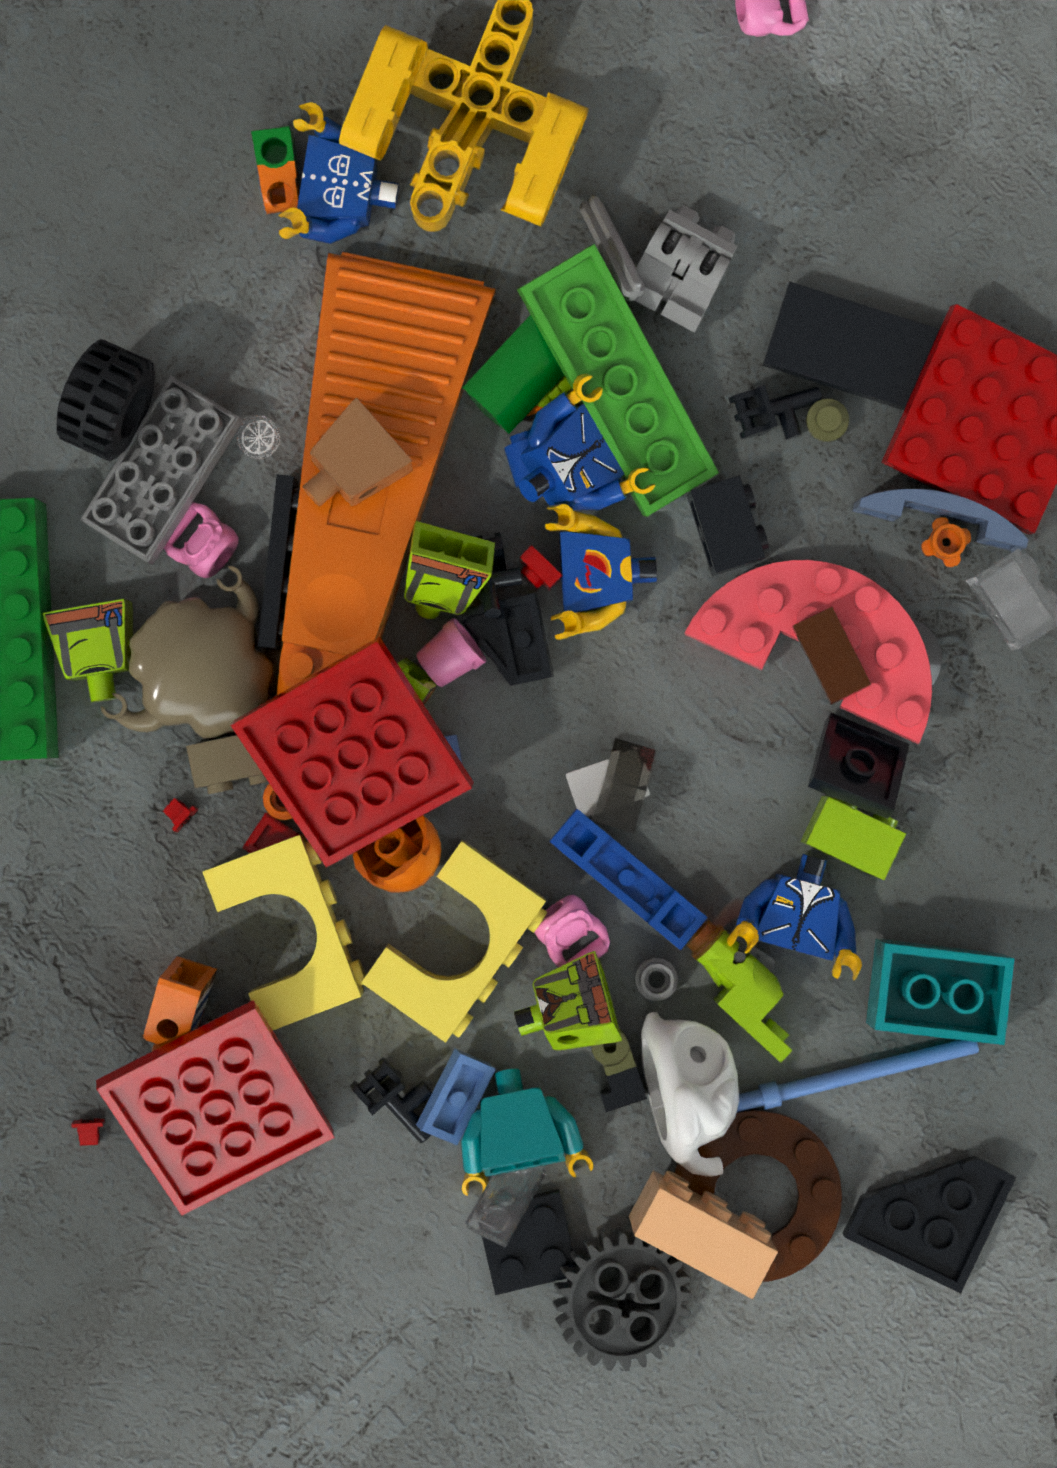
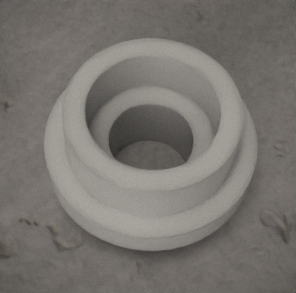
[635,958,678,1001]

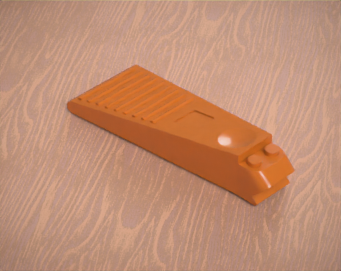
[277,251,496,695]

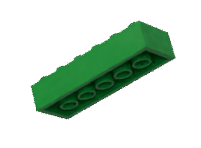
[0,498,59,761]

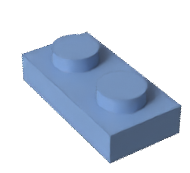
[416,1048,496,1145]

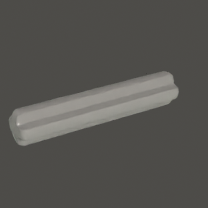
[580,196,646,302]

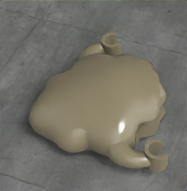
[101,566,274,739]

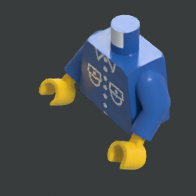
[278,102,400,244]

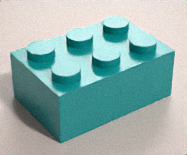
[866,939,1015,1045]

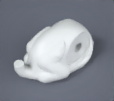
[641,1012,740,1177]

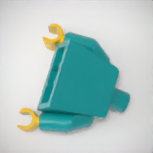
[461,1068,593,1196]

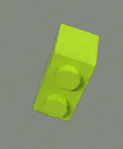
[800,796,906,880]

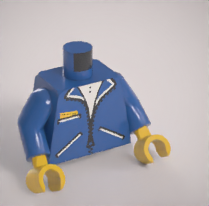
[519,374,655,511]
[727,854,862,980]

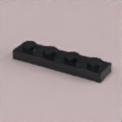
[258,474,300,650]

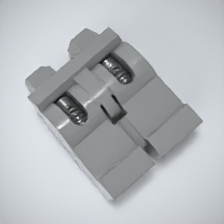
[635,205,738,333]

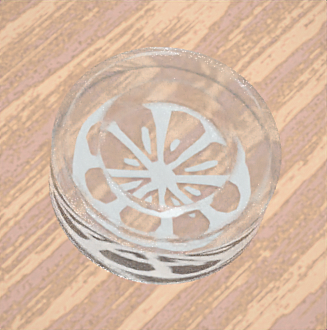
[236,414,280,459]

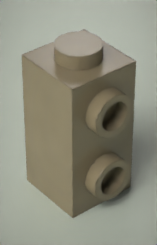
[186,735,268,795]

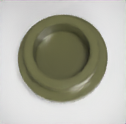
[806,399,849,442]

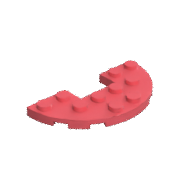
[685,560,932,744]

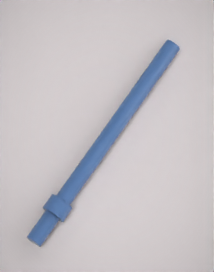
[737,1040,979,1112]

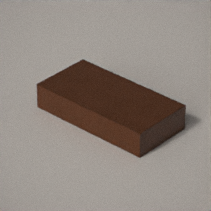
[792,607,871,705]

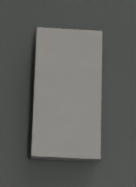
[80,376,243,565]

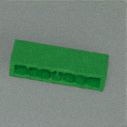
[462,315,564,434]

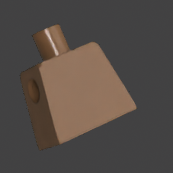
[302,398,412,507]

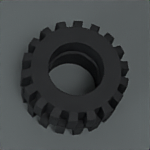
[56,339,155,461]

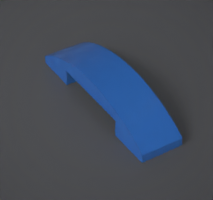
[549,808,708,950]

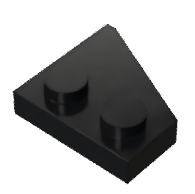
[456,593,554,686]

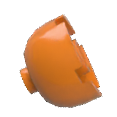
[352,815,442,893]

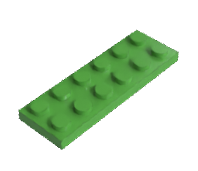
[517,244,719,517]

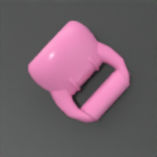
[735,0,809,37]
[164,502,239,578]
[534,895,610,967]

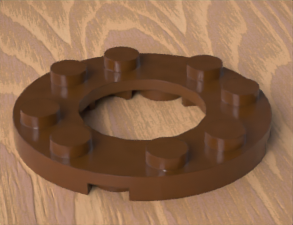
[673,1108,842,1282]

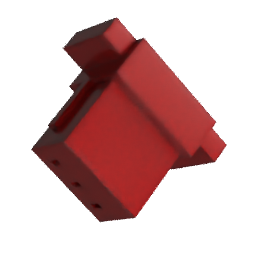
[163,798,199,832]
[71,1118,105,1146]

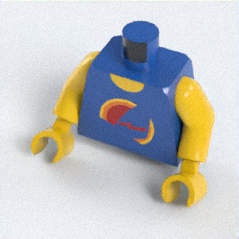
[545,504,657,640]

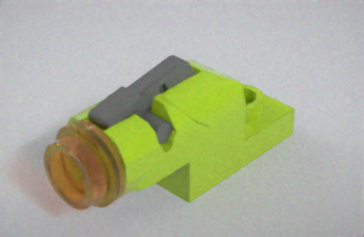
[686,920,792,1063]

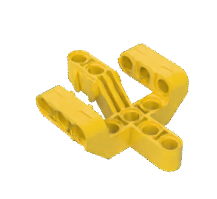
[339,0,589,232]

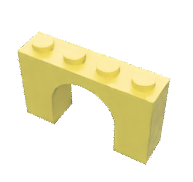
[202,834,366,1030]
[361,840,548,1043]

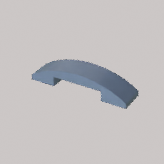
[852,489,1028,552]

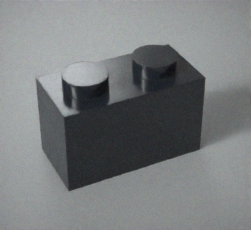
[687,475,769,576]

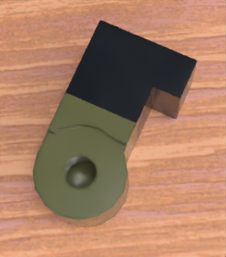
[591,1028,647,1112]

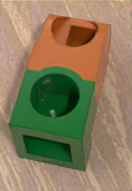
[251,126,300,214]

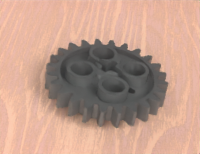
[552,1227,692,1371]

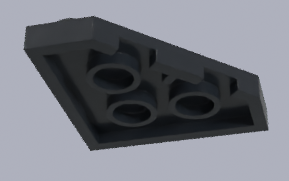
[842,1156,1016,1294]

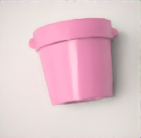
[416,618,487,687]

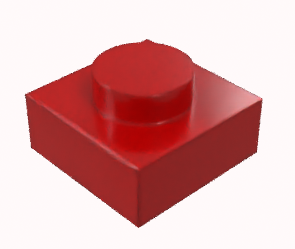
[519,545,562,591]

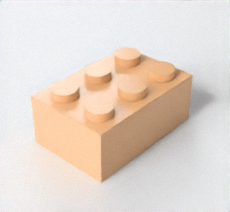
[629,1170,778,1299]

